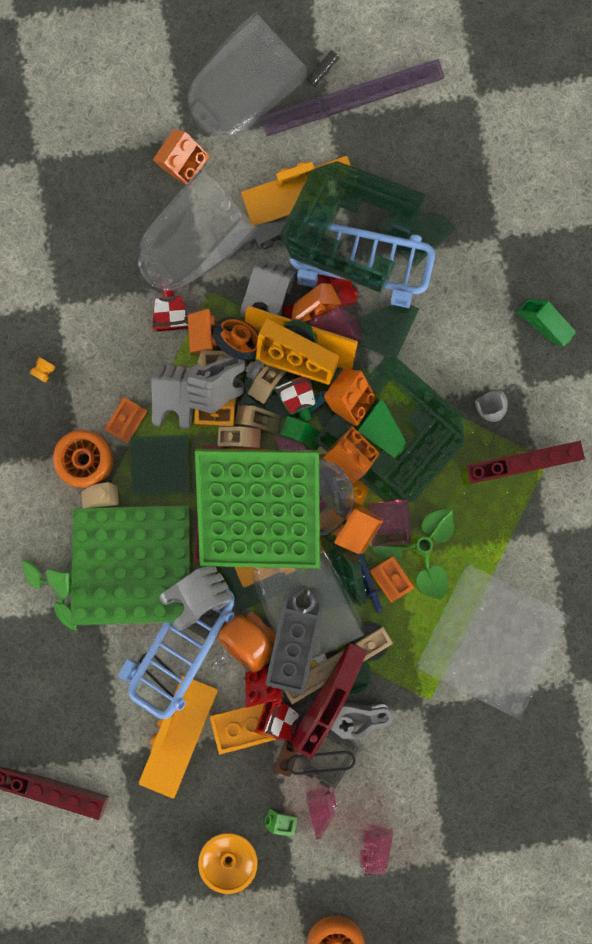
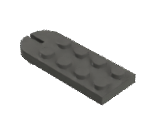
[265,586,324,694]

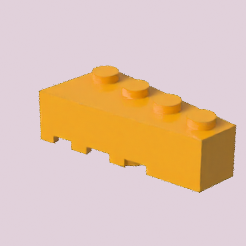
[256,318,339,385]

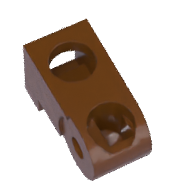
[273,740,298,777]

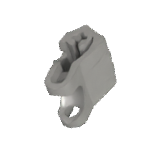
[240,261,296,317]
[187,356,245,413]
[151,364,194,430]
[159,566,233,630]
[330,701,393,739]

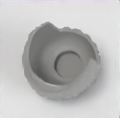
[475,391,508,422]

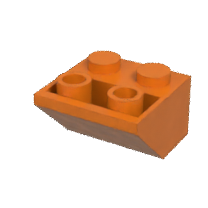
[153,129,210,186]
[291,283,341,325]
[188,309,217,356]
[324,369,377,426]
[323,426,380,485]
[334,507,384,554]

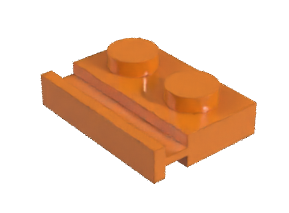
[104,397,148,444]
[369,555,415,603]
[245,611,276,644]

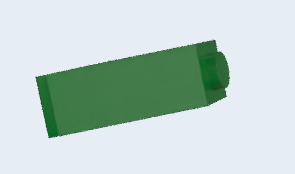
[517,298,576,346]
[355,398,406,458]
[281,416,323,450]

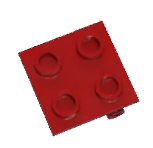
[245,666,282,708]

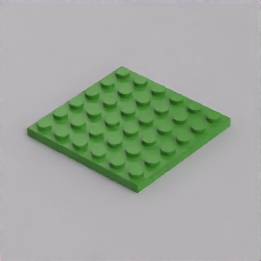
[195,449,320,569]
[71,505,190,626]

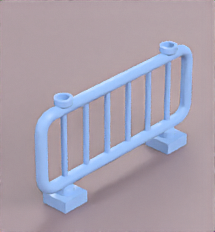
[290,215,435,308]
[118,589,234,719]

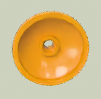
[198,833,258,894]

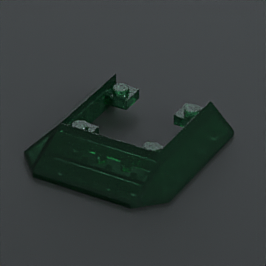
[280,161,426,293]
[314,352,465,504]

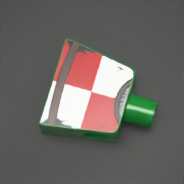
[274,376,316,422]

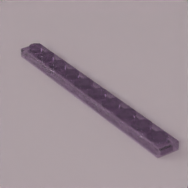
[260,59,444,137]

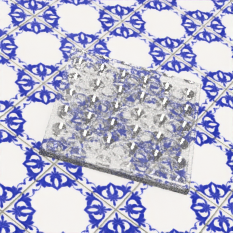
[416,564,571,720]

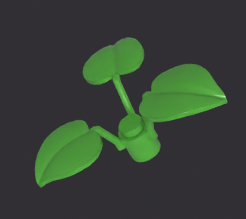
[370,510,454,600]
[21,560,78,630]

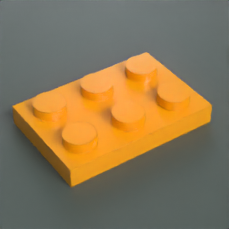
[209,703,276,755]

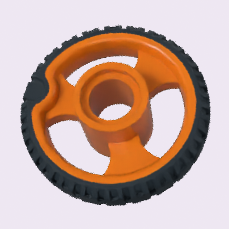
[214,318,258,360]

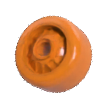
[53,430,114,488]
[217,613,274,672]
[306,915,365,944]

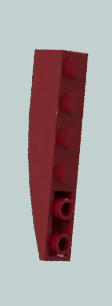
[466,440,585,484]
[291,642,367,759]
[0,767,109,820]

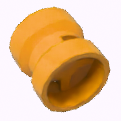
[29,357,55,383]

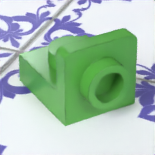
[265,809,298,836]

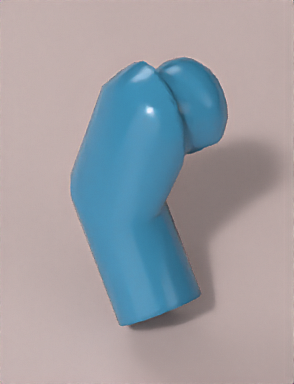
[309,391,326,412]

